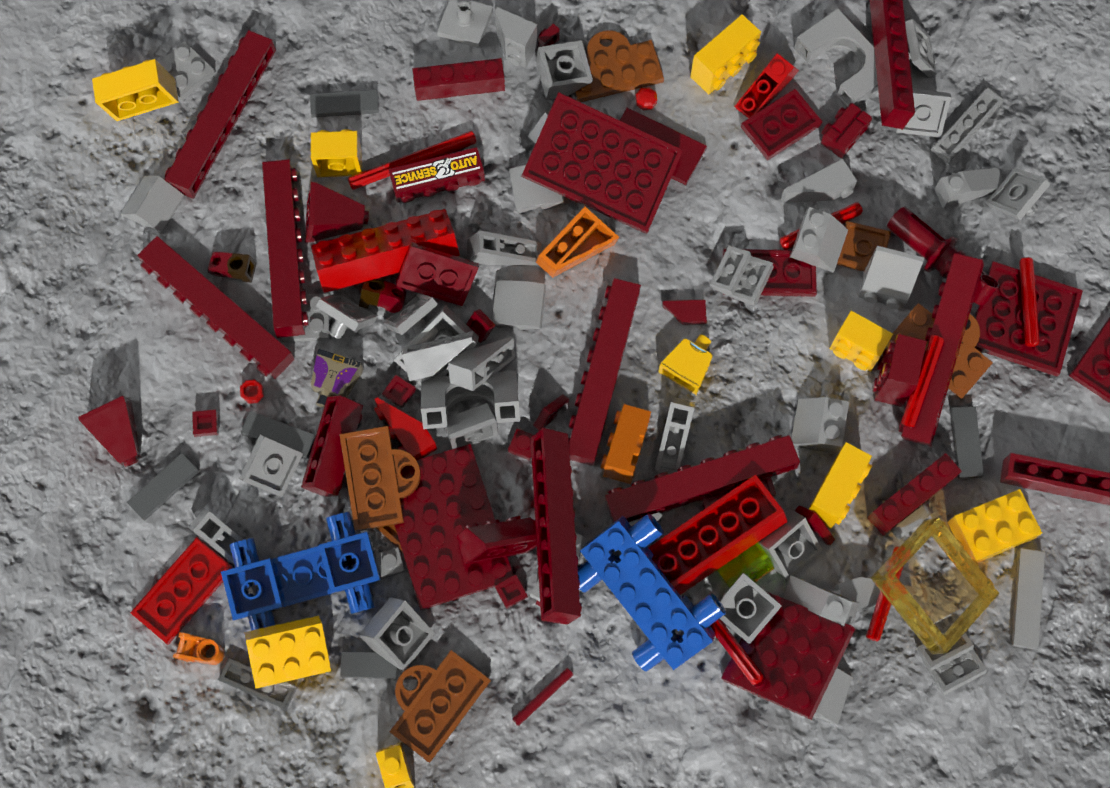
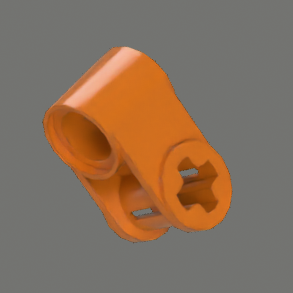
[173,633,225,665]

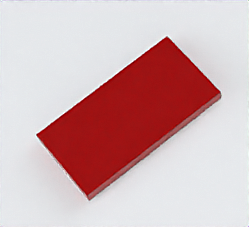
[130,537,234,645]

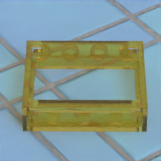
[871,517,999,654]

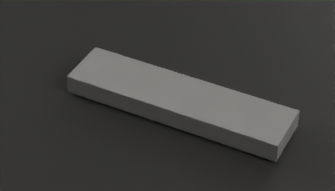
[931,87,1004,164]
[1011,548,1045,650]

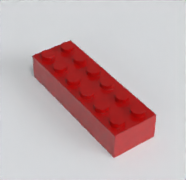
[311,209,460,293]
[648,475,787,595]

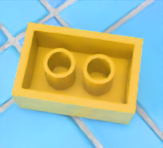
[690,14,761,94]
[92,59,179,121]
[808,442,872,529]
[947,489,1042,566]
[244,616,331,689]

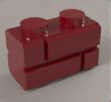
[821,103,872,158]

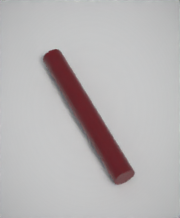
[512,668,574,726]

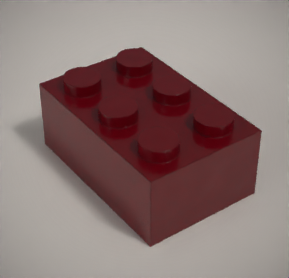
[872,334,927,407]

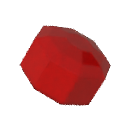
[635,87,658,111]
[240,379,264,404]

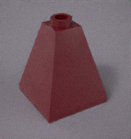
[305,182,369,243]
[78,396,140,467]

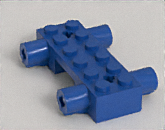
[221,512,381,631]
[577,514,726,672]

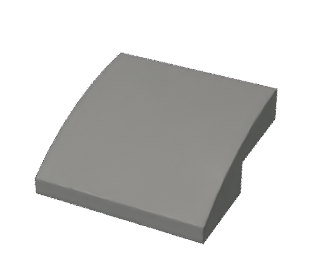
[509,165,565,213]
[710,246,774,306]
[492,280,546,330]
[917,625,987,696]

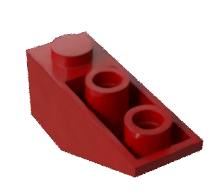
[734,53,799,119]
[374,397,437,460]

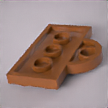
[575,30,664,102]
[890,303,993,399]
[340,426,421,531]
[389,650,491,763]

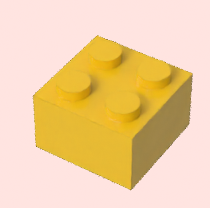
[311,129,362,178]
[830,311,893,372]

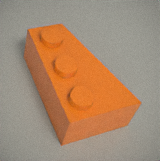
[536,207,619,278]
[600,404,651,485]

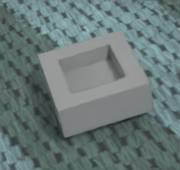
[375,548,405,579]

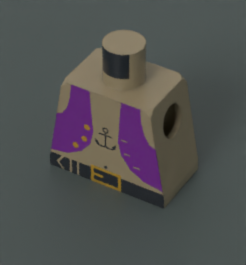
[311,349,364,408]

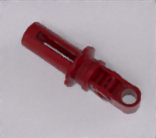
[887,206,999,305]

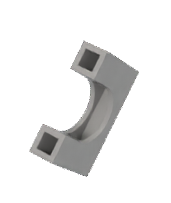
[794,8,878,107]
[421,370,520,429]

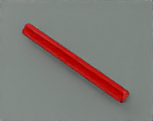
[348,131,476,190]

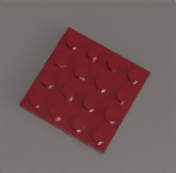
[974,261,1083,377]
[721,591,855,720]

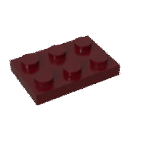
[741,89,822,161]
[396,242,479,306]

